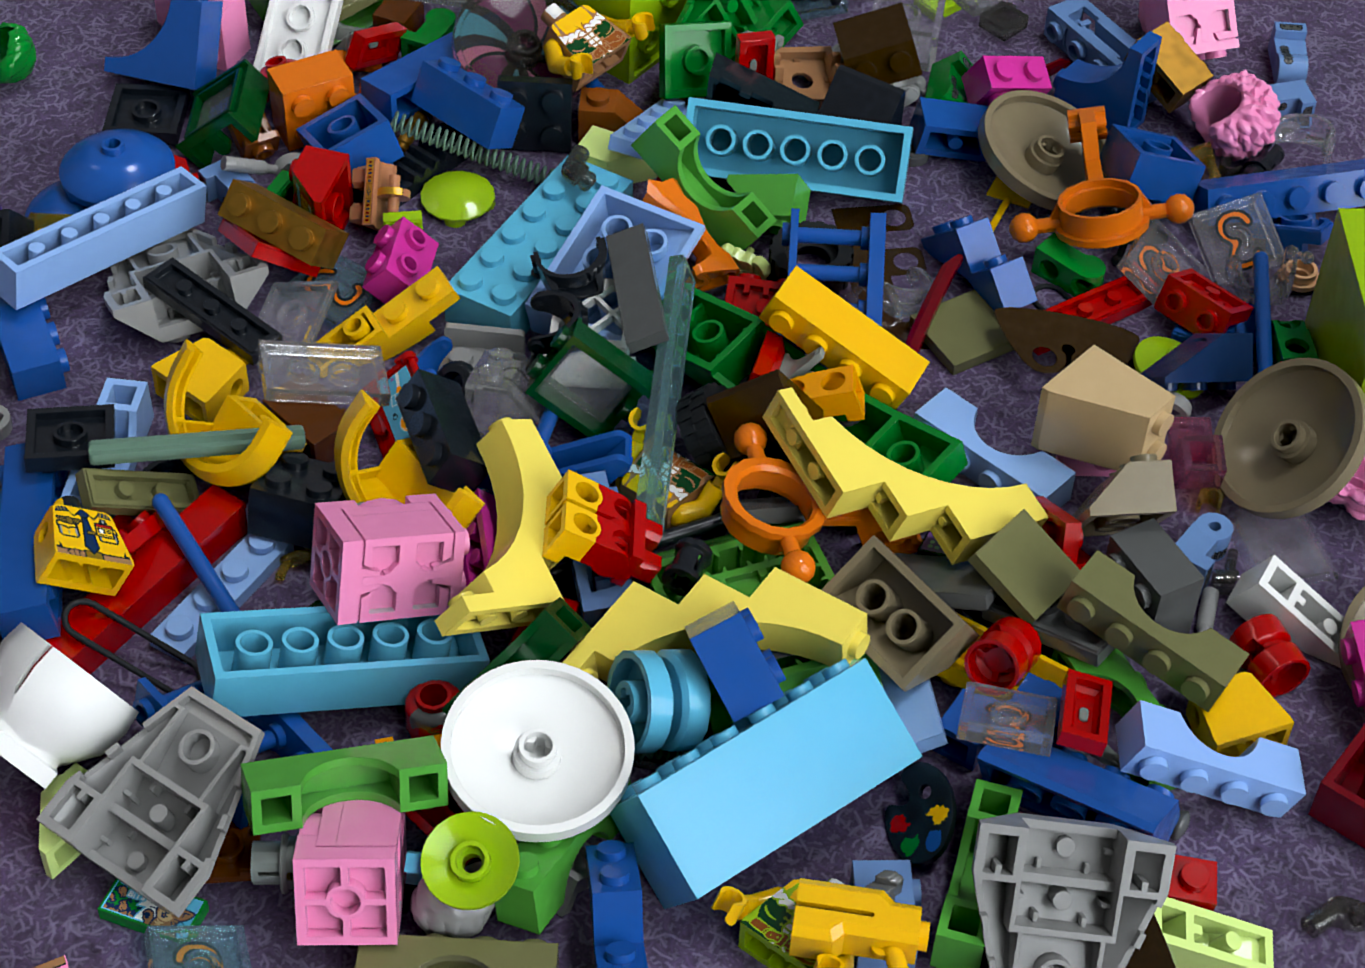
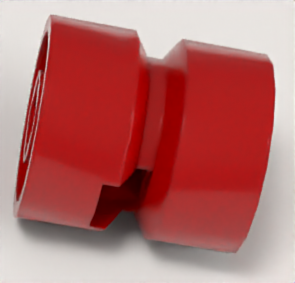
[1229,614,1311,697]
[964,616,1042,695]

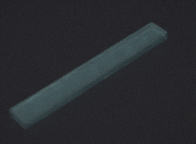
[636,255,696,533]

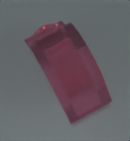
[1167,417,1227,490]

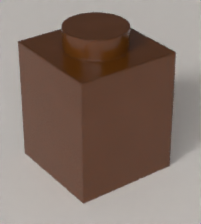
[372,0,425,50]

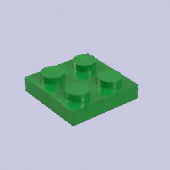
[659,20,732,99]

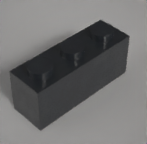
[395,368,488,493]

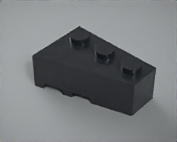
[706,52,820,114]

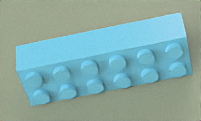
[686,97,914,204]
[445,155,633,334]
[195,606,490,717]

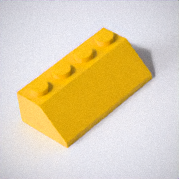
[759,265,930,410]

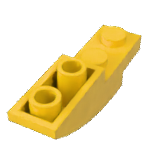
[302,266,461,382]

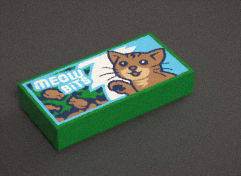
[97,879,209,947]

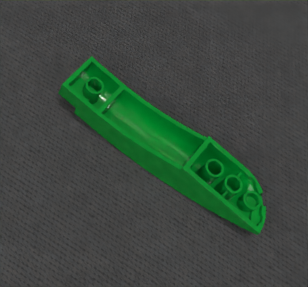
[651,279,968,483]

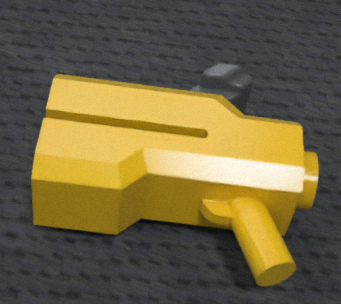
[789,870,930,968]

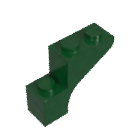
[442,597,592,715]

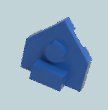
[1247,213,1334,258]

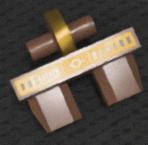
[349,157,411,232]

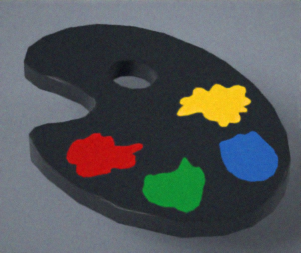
[885,762,957,866]

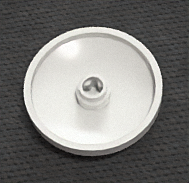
[441,660,635,842]

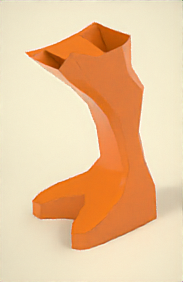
[642,178,740,292]

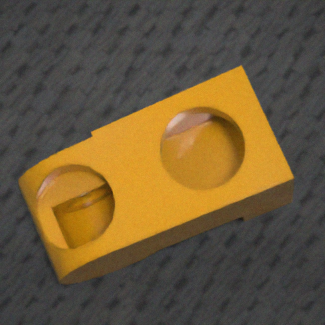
[790,364,865,421]

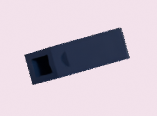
[1141,333,1253,391]

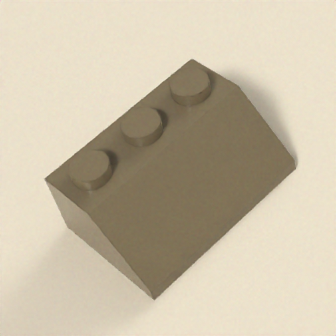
[1072,454,1177,537]
[821,535,980,692]

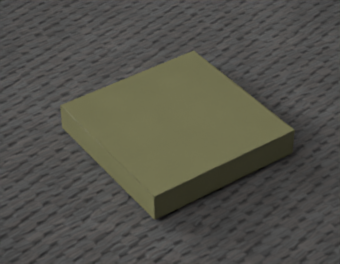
[909,289,1014,375]
[968,509,1080,624]

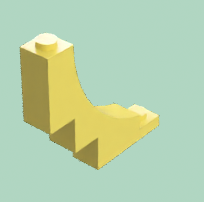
[762,387,1048,565]
[434,417,566,637]
[562,567,870,682]

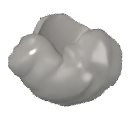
[409,861,495,938]

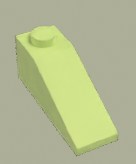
[1154,897,1274,968]

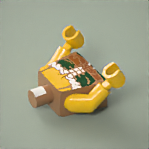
[540,3,655,92]
[615,407,738,530]

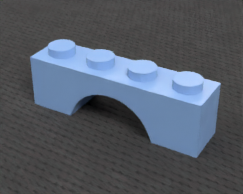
[60,378,154,518]
[914,388,1076,508]
[1115,700,1306,818]

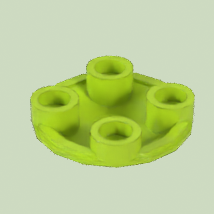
[420,171,495,228]

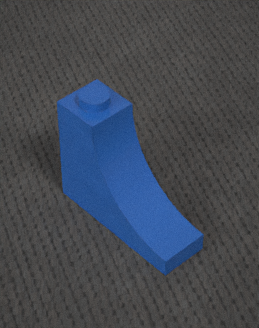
[104,0,223,90]
[1053,31,1162,131]

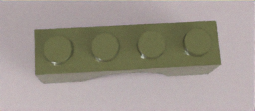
[1057,550,1249,712]
[355,933,559,968]

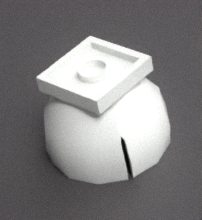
[0,622,139,789]

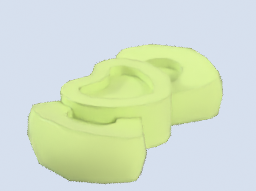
[721,243,772,280]

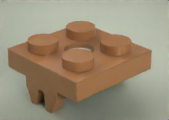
[773,46,845,109]

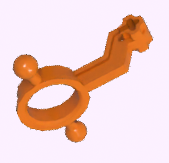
[1009,105,1195,249]
[720,422,923,583]

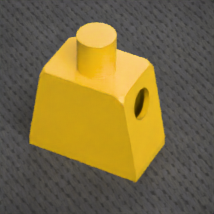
[151,338,249,422]
[1186,671,1294,757]

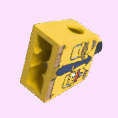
[34,496,135,596]

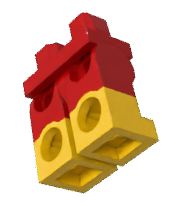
[542,469,663,587]

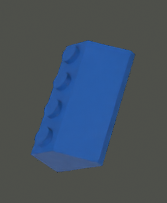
[977,728,1180,841]

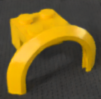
[164,339,307,487]
[334,390,485,529]

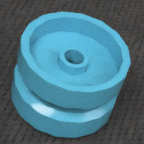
[607,649,711,754]

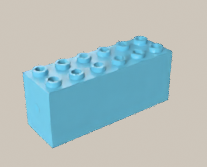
[609,658,923,909]

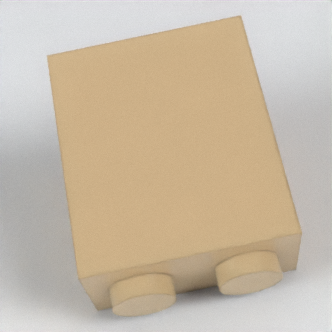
[1031,345,1176,470]

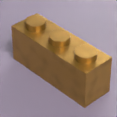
[217,179,349,269]

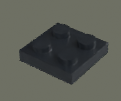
[497,75,573,153]
[102,83,190,145]
[24,404,116,473]

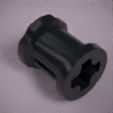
[661,537,713,596]

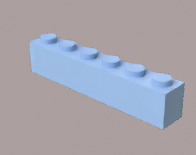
[0,166,207,310]

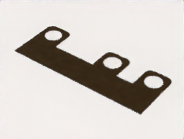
[831,204,929,350]

